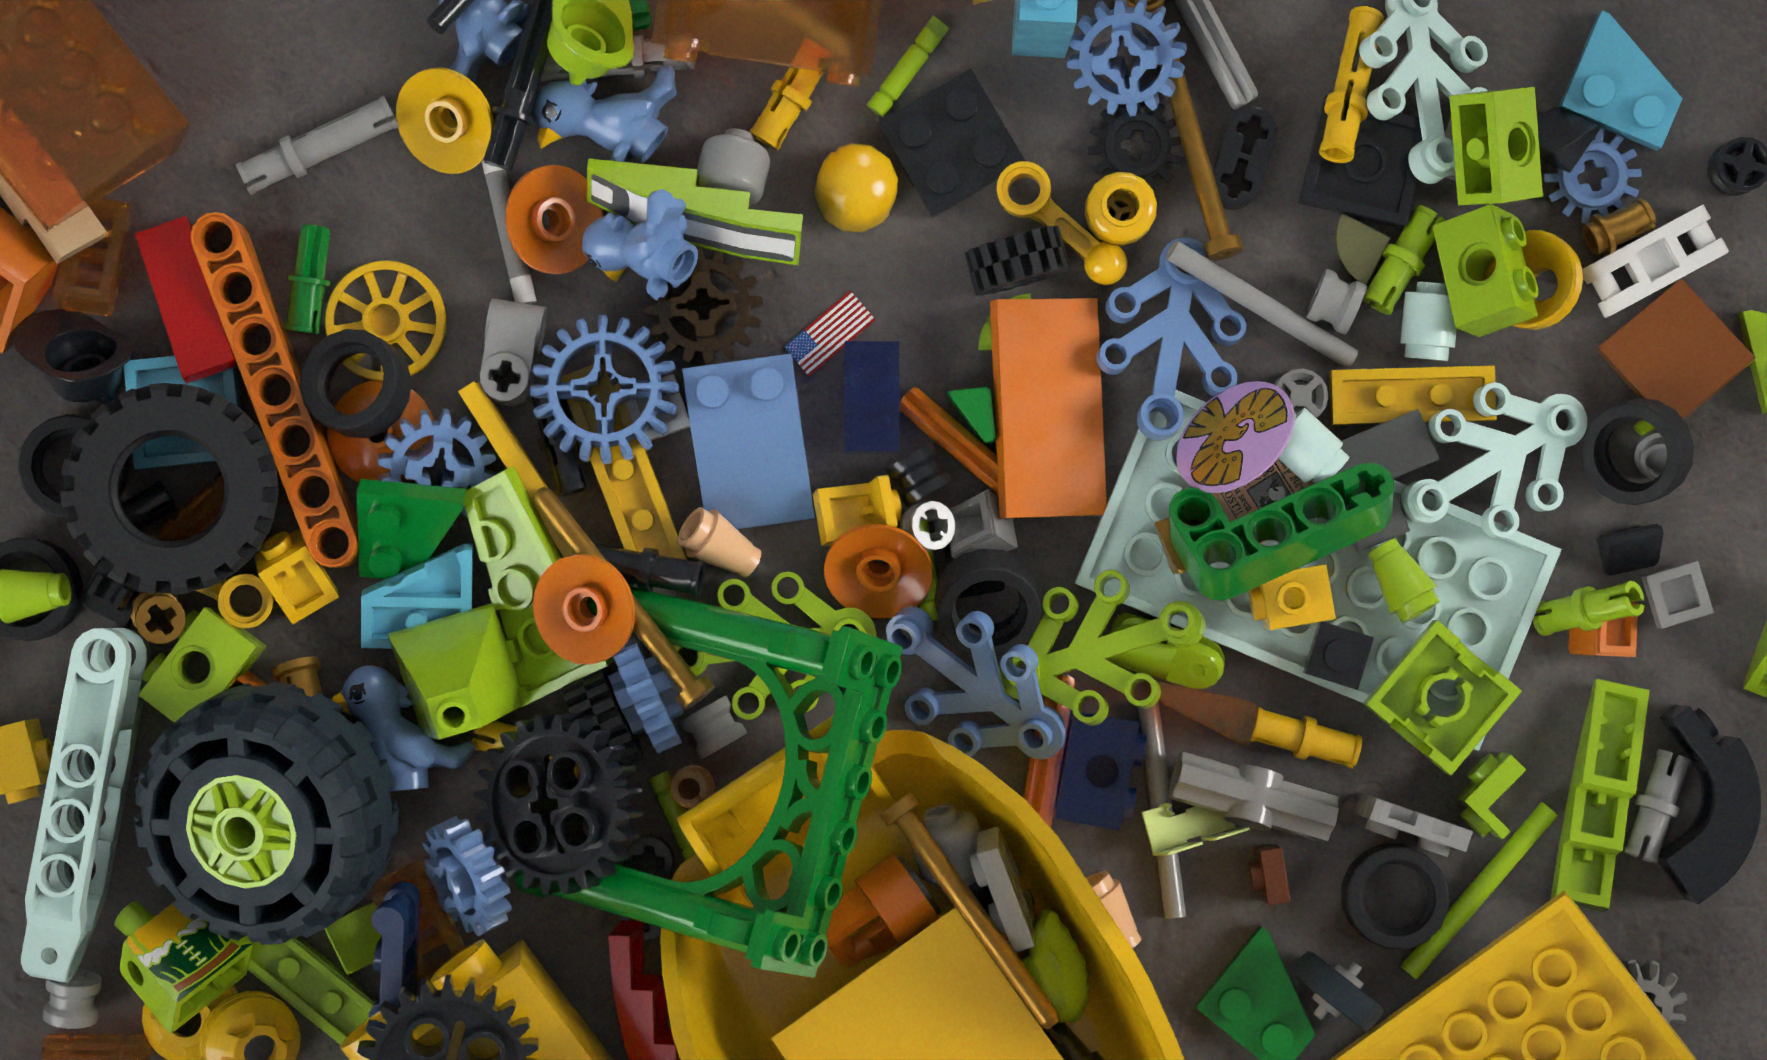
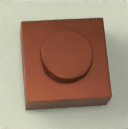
[1248,844,1290,906]

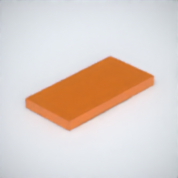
[990,298,1107,519]

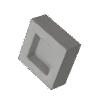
[1641,561,1714,629]

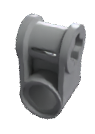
[480,298,547,407]

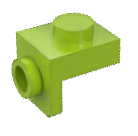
[1456,752,1526,839]

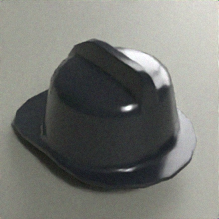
[13,309,133,405]

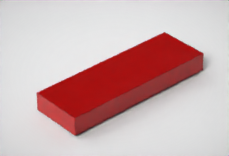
[135,216,238,384]

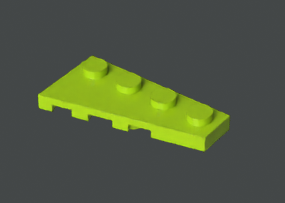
[464,466,615,707]

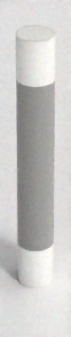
[482,161,537,304]

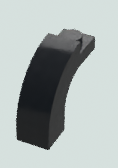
[1658,705,1761,905]

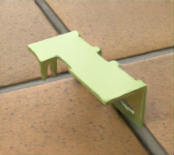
[1141,803,1250,856]

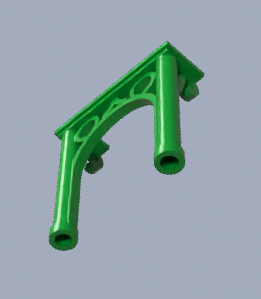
[514,583,903,978]

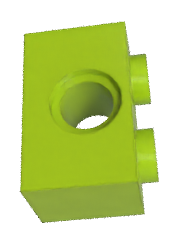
[1449,87,1543,205]
[1432,204,1539,337]
[138,607,267,723]

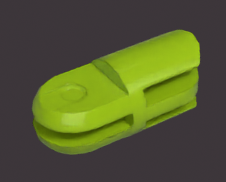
[1108,612,1225,689]

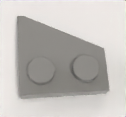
[1354,793,1473,857]
[970,826,1035,952]

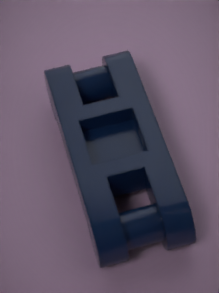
[369,881,421,1018]

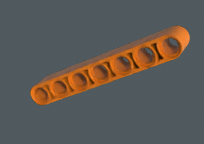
[191,212,359,568]

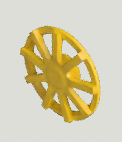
[324,260,447,382]

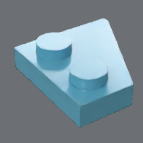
[1558,10,1683,151]
[361,543,473,649]

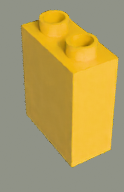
[769,907,1064,1060]

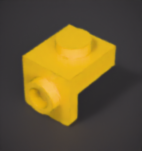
[812,475,901,546]

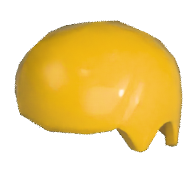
[815,143,898,232]

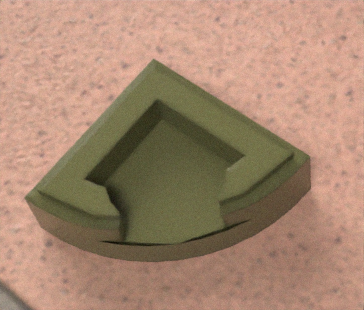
[1334,213,1390,284]

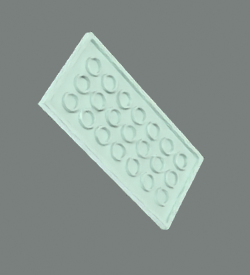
[1074,390,1562,751]

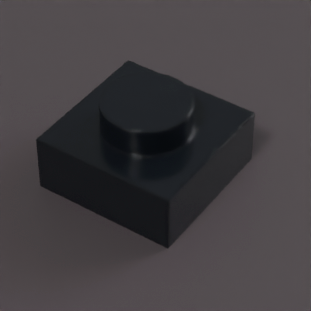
[1303,621,1374,690]

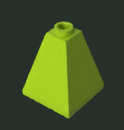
[388,603,522,740]

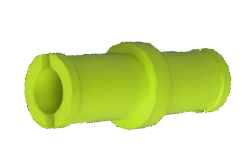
[1363,205,1446,315]
[1532,581,1645,636]

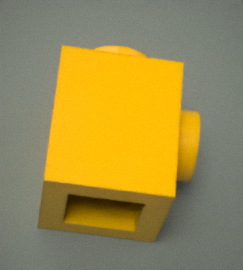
[1248,564,1336,630]
[0,718,53,804]

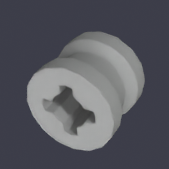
[1305,268,1367,335]
[1274,368,1328,418]
[679,695,747,760]
[42,968,102,1029]

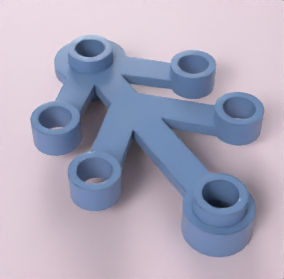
[1096,237,1246,441]
[886,606,1066,759]

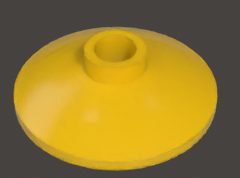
[396,67,494,174]

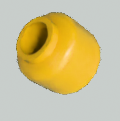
[1084,172,1157,246]

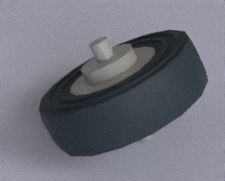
[1292,950,1384,1031]

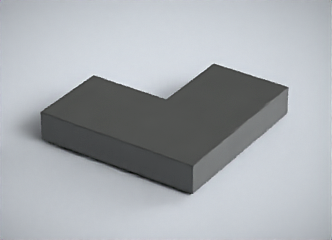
[1335,409,1439,552]

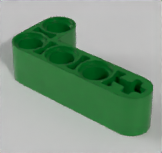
[1169,463,1394,601]

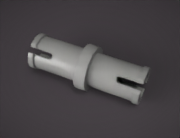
[1623,749,1692,864]

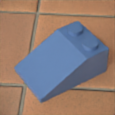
[682,354,815,529]

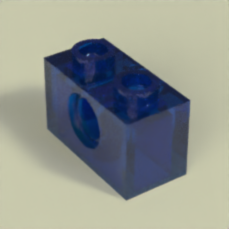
[844,341,900,454]
[1053,711,1147,831]

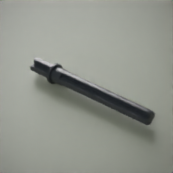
[483,0,552,171]

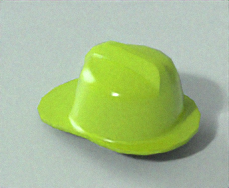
[547,0,634,86]

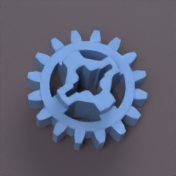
[1067,0,1187,116]
[377,408,496,527]
[608,635,685,754]
[423,816,512,936]

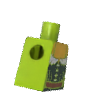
[114,901,253,1034]

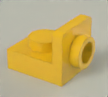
[255,528,339,625]

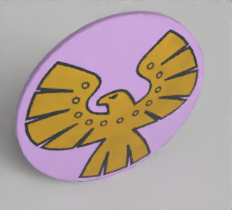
[1177,381,1295,493]

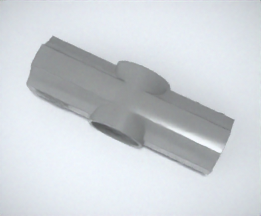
[1168,752,1339,843]

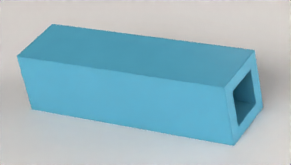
[1011,0,1078,58]

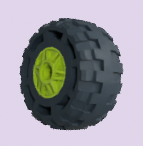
[135,682,399,945]

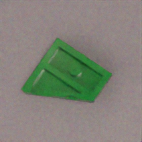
[357,479,466,579]
[1194,925,1315,1060]

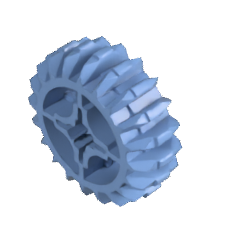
[530,315,679,464]

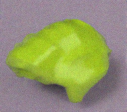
[1021,908,1091,1023]

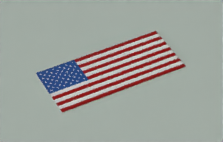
[784,290,876,376]

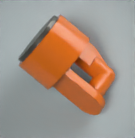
[826,853,941,967]

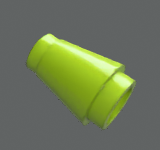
[1367,538,1440,624]
[0,569,71,624]

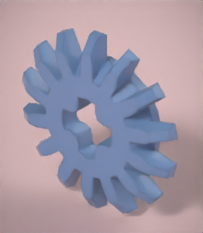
[1543,128,1642,224]

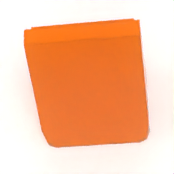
[1568,603,1638,657]

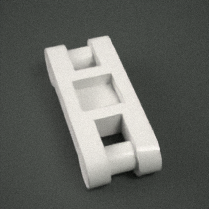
[1582,204,1729,318]

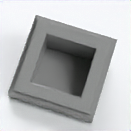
[949,489,1018,559]

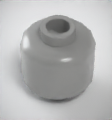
[697,128,770,207]
[912,804,981,891]

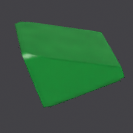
[947,387,996,445]

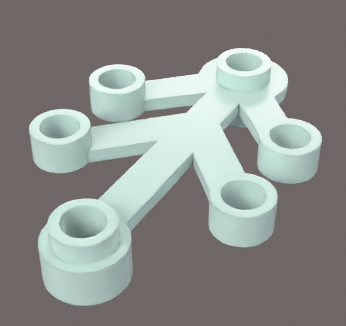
[1359,0,1488,184]
[1400,382,1587,538]

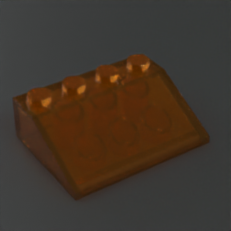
[0,0,190,232]

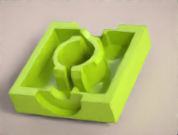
[1363,620,1522,776]

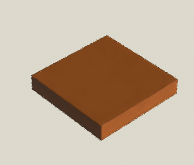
[1597,278,1756,420]

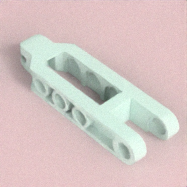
[21,628,152,983]

